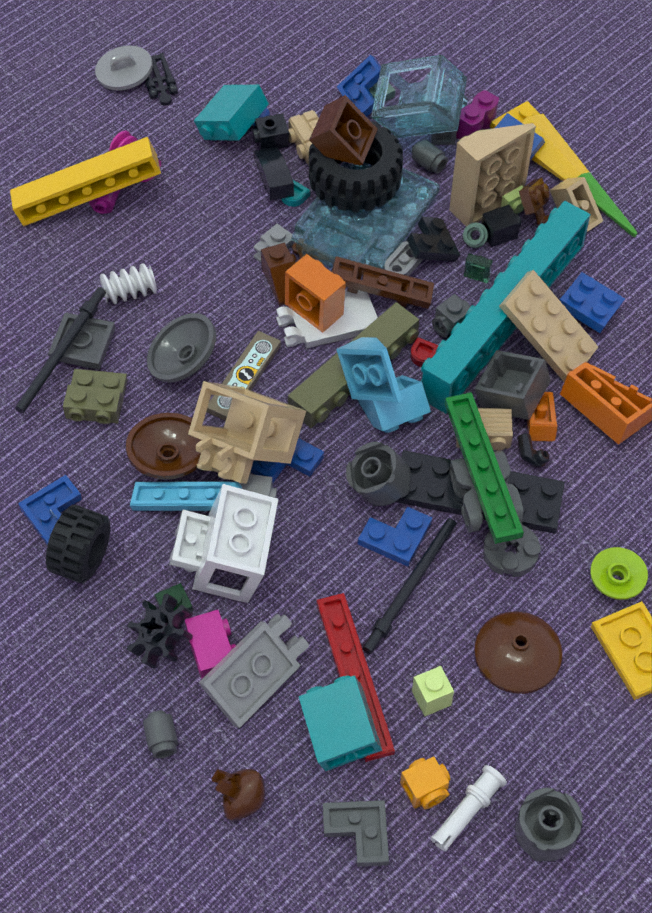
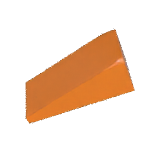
[527,392,557,442]

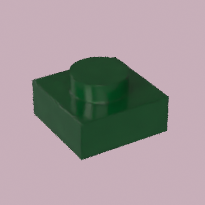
[154,583,193,611]

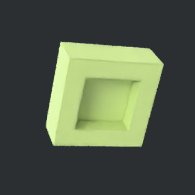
[501,185,524,214]

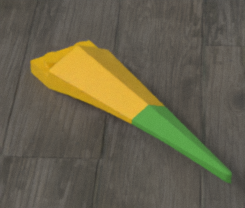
[490,101,637,237]

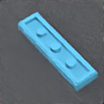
[130,482,242,511]

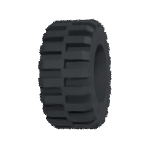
[309,121,403,213]

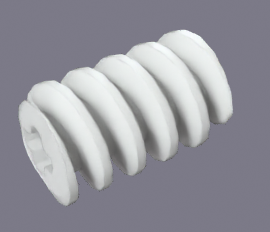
[100,263,157,305]

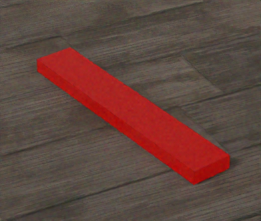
[316,593,395,762]

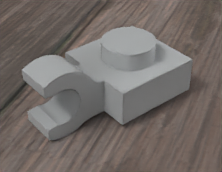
[254,224,295,262]

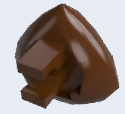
[211,769,265,820]

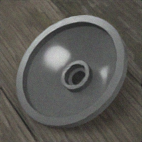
[147,313,216,383]

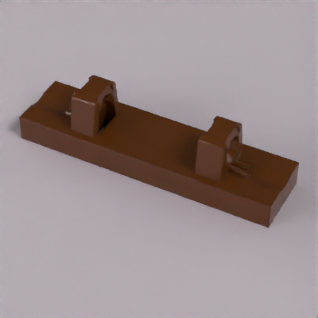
[332,256,434,309]

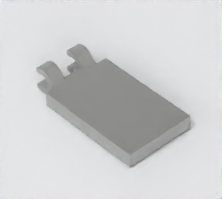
[199,614,309,728]

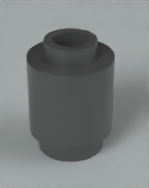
[412,140,448,174]
[143,710,178,759]

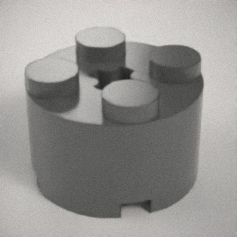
[346,442,411,506]
[515,788,583,862]

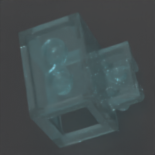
[371,55,468,138]

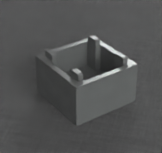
[475,350,551,420]

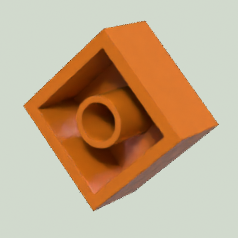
[285,254,346,333]

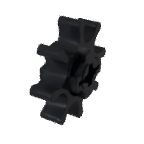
[127,594,193,668]

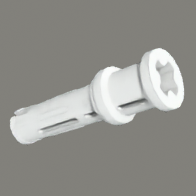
[430,765,507,852]

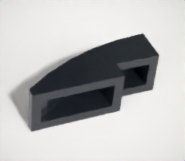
[253,146,294,201]

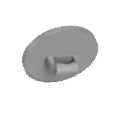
[95,46,153,90]

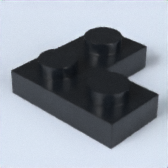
[407,216,460,262]

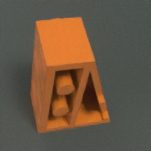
[560,362,652,445]

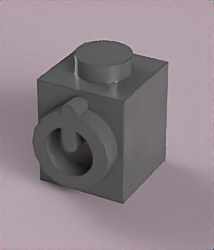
[432,294,471,338]

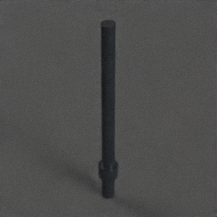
[15,287,106,413]
[362,518,457,654]

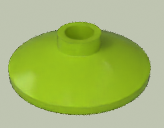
[590,547,648,600]

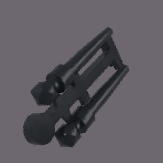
[146,53,178,106]

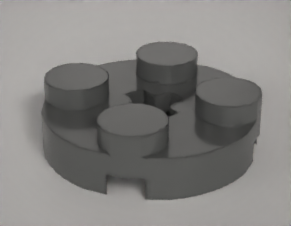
[483,523,541,577]

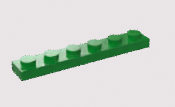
[445,392,524,544]

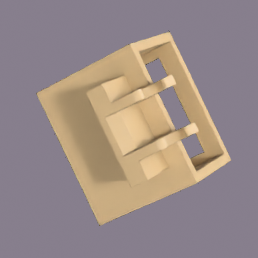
[188,381,306,484]

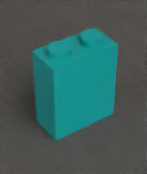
[194,84,269,141]
[299,675,382,771]

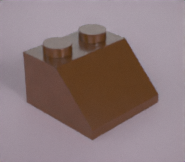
[309,95,378,165]

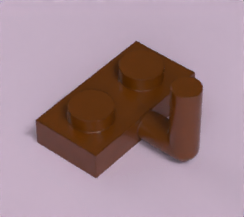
[519,177,550,226]

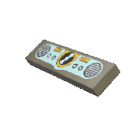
[206,331,281,421]

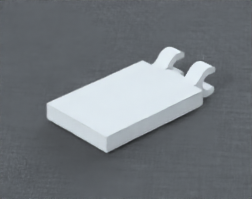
[276,290,378,349]

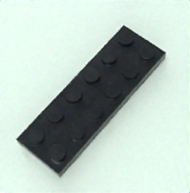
[395,450,565,534]

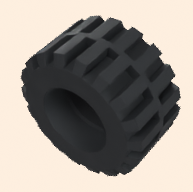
[46,504,110,584]

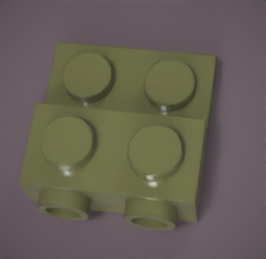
[63,369,128,424]

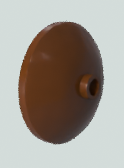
[126,413,201,479]
[474,611,562,694]

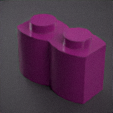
[456,90,499,140]

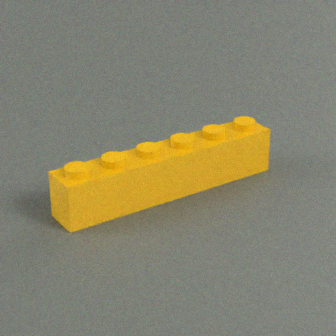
[10,137,161,226]

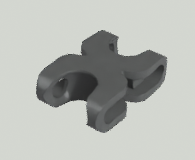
[449,450,524,533]

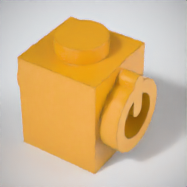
[400,756,450,809]

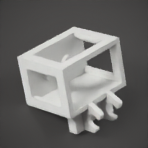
[169,484,278,603]

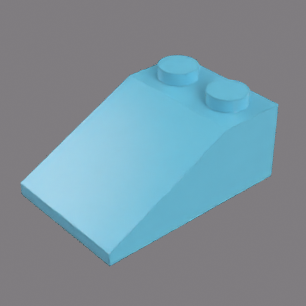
[336,337,402,402]

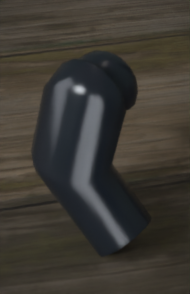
[517,433,550,467]

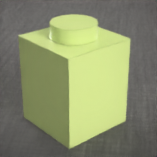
[412,666,454,716]

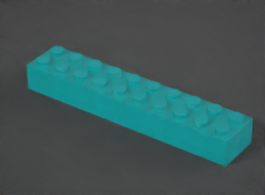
[421,201,591,414]

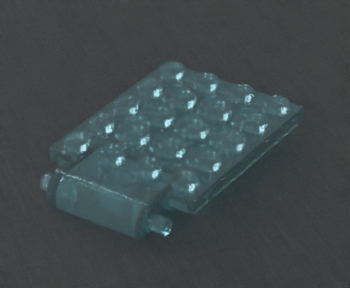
[291,162,440,269]

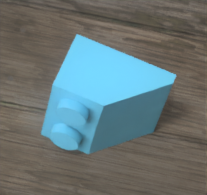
[357,375,431,433]

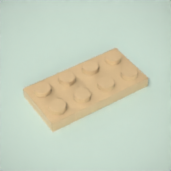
[499,270,598,382]

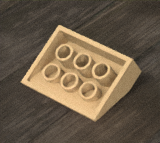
[449,123,536,226]

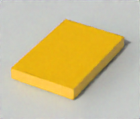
[591,601,652,700]

